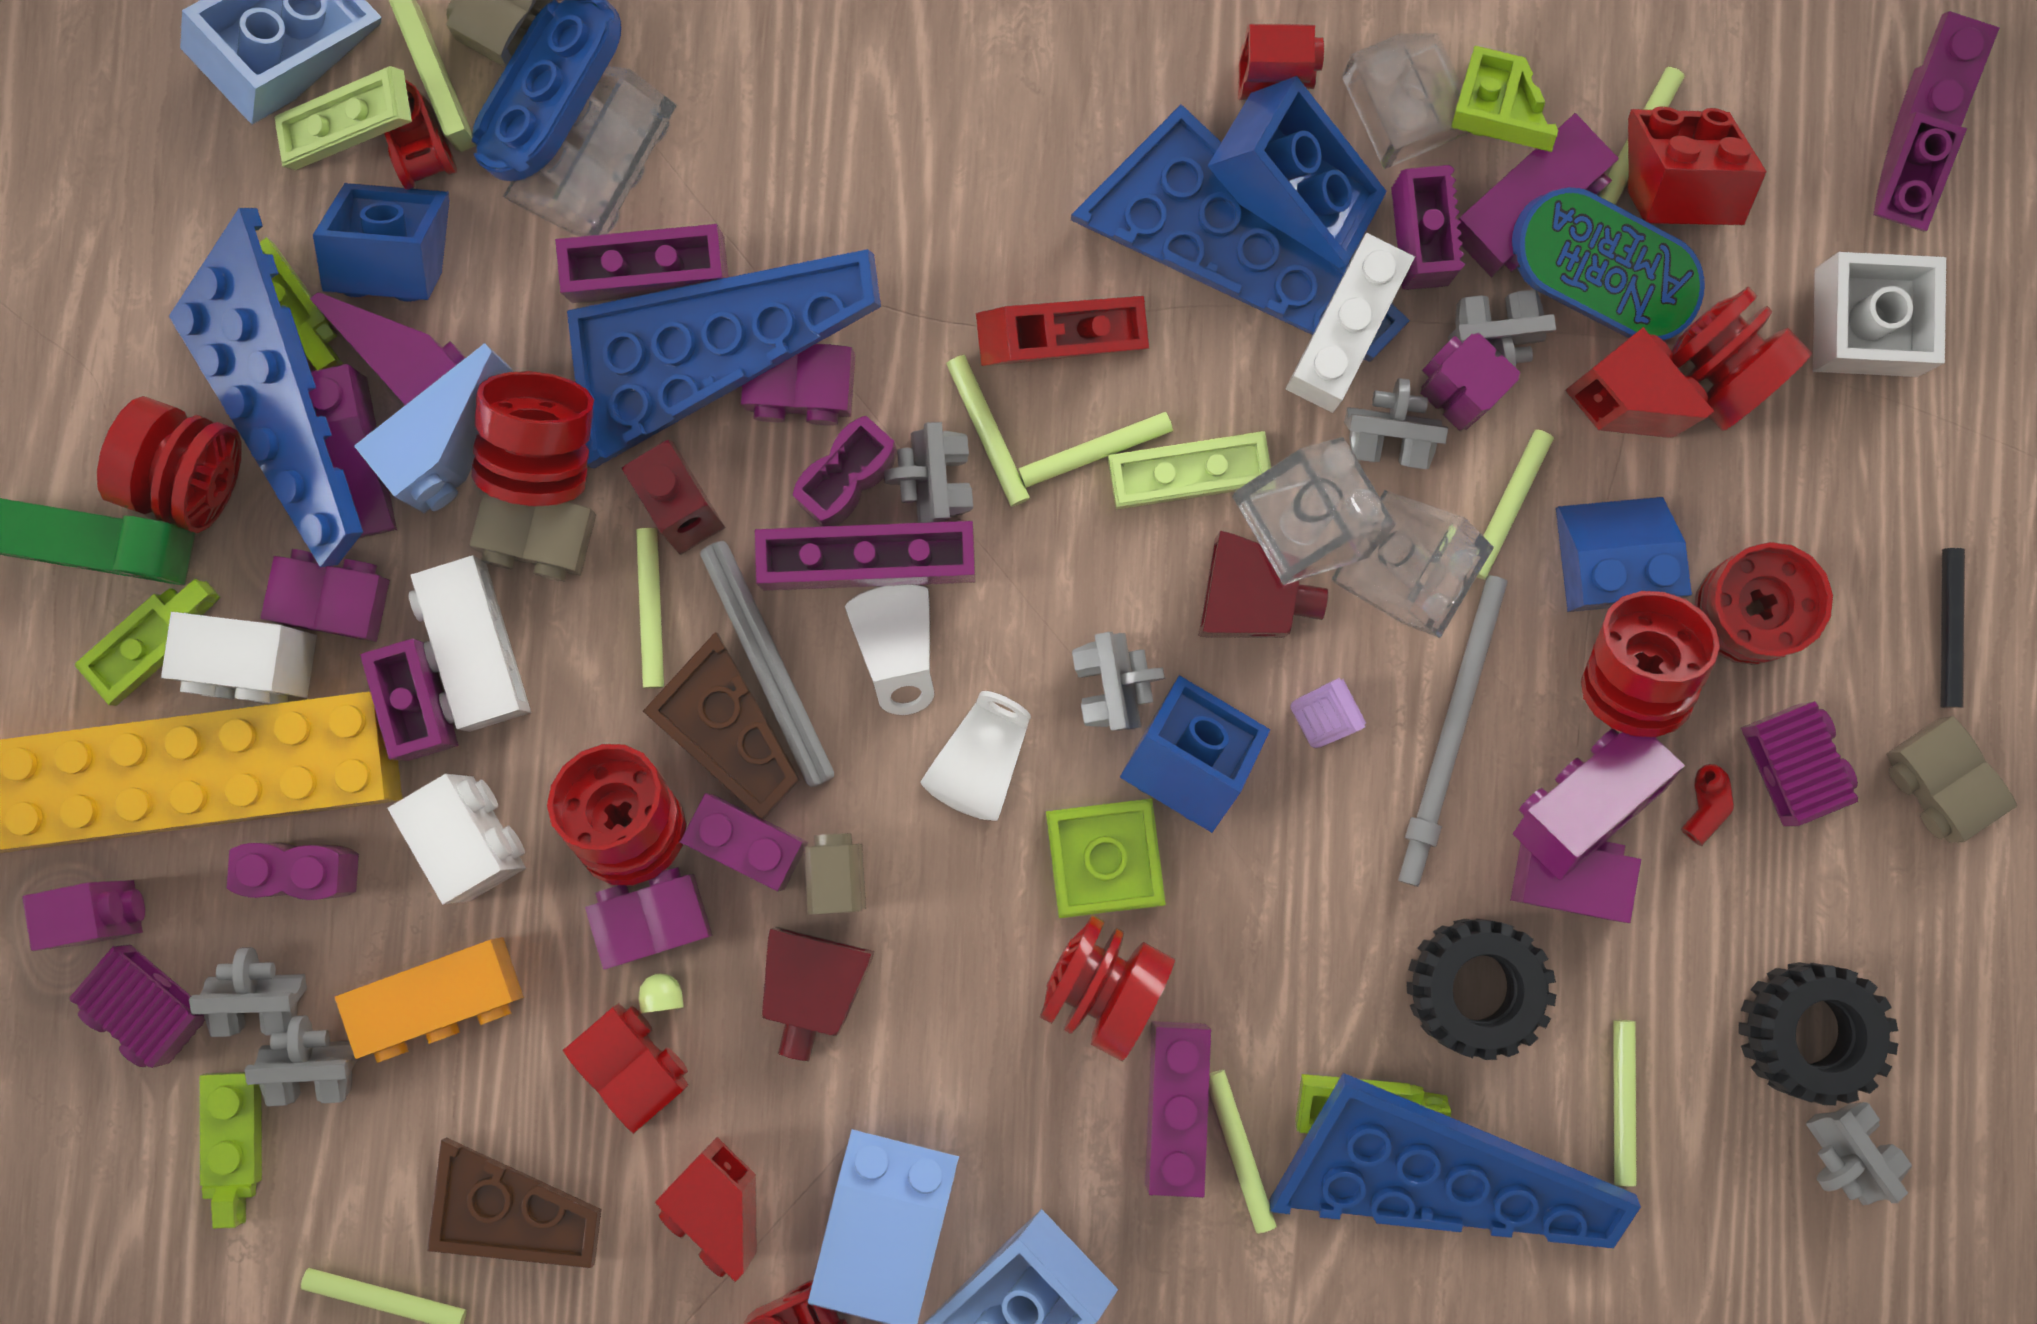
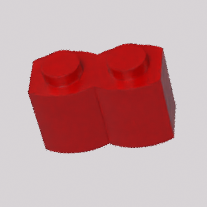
[1238,24,1324,100]
[562,1003,688,1134]

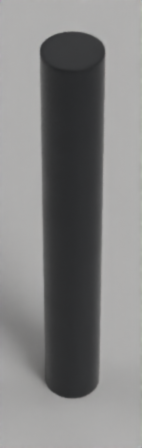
[1940,548,1965,708]

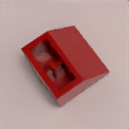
[1628,106,1767,225]
[1565,327,1714,438]
[654,1137,757,1282]

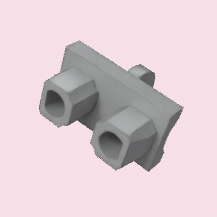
[1448,290,1556,367]
[1344,378,1448,469]
[884,422,973,523]
[1072,632,1165,731]
[189,947,307,1037]
[245,1015,359,1106]
[1806,1102,1912,1205]

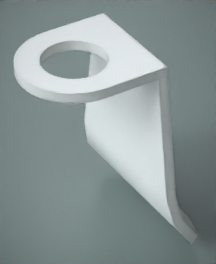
[845,585,934,715]
[920,691,1031,821]

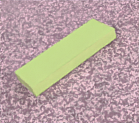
[389,0,477,152]
[274,66,412,170]
[1108,431,1274,510]

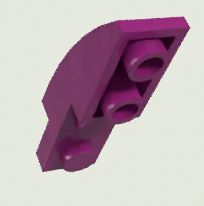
[1873,11,2000,232]

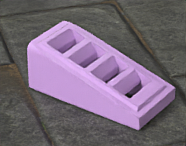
[1290,678,1366,748]

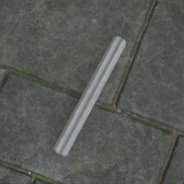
[700,541,834,787]

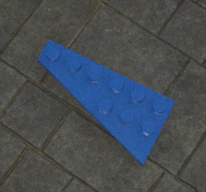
[1071,104,1410,362]
[169,208,363,567]
[567,249,881,469]
[1269,1073,1641,1249]

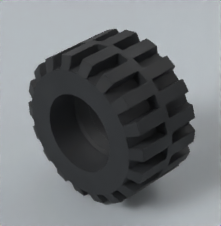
[1407,918,1557,1060]
[1739,962,1899,1106]

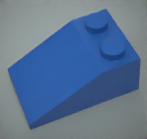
[1208,76,1387,268]

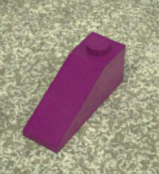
[310,292,466,405]
[309,364,397,538]

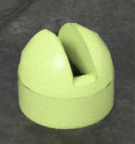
[639,974,684,1013]

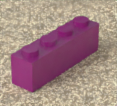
[755,521,976,591]

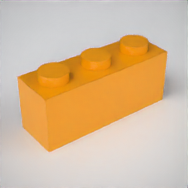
[335,937,524,1063]

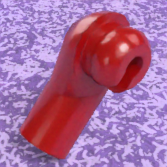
[1681,764,1734,846]

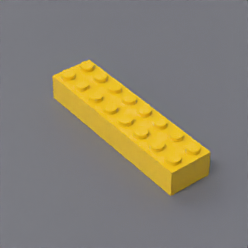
[0,691,402,853]

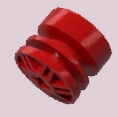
[1671,286,1812,431]
[471,371,594,506]
[97,396,242,534]
[1694,542,1833,665]
[1581,591,1720,737]
[547,744,687,886]
[1039,915,1175,1062]

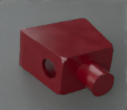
[621,440,726,555]
[1198,531,1328,638]
[762,927,874,1061]

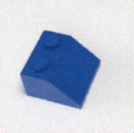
[313,183,450,302]
[1556,497,1692,612]
[1120,675,1271,833]

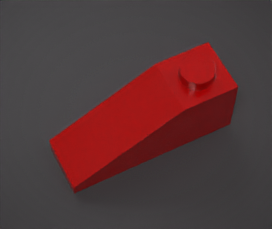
[976,296,1149,366]

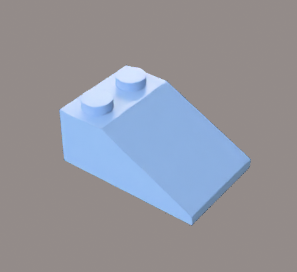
[180,0,382,125]
[354,343,514,513]
[808,1129,959,1324]
[924,1209,1118,1324]

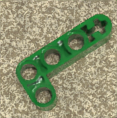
[0,498,196,585]

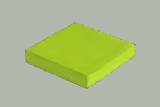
[1046,798,1166,918]

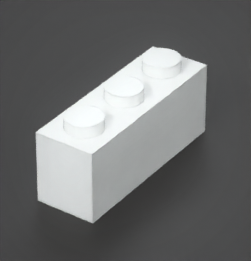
[1286,232,1415,413]
[409,555,531,732]

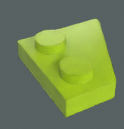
[1451,45,1558,152]

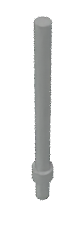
[1398,575,1508,887]

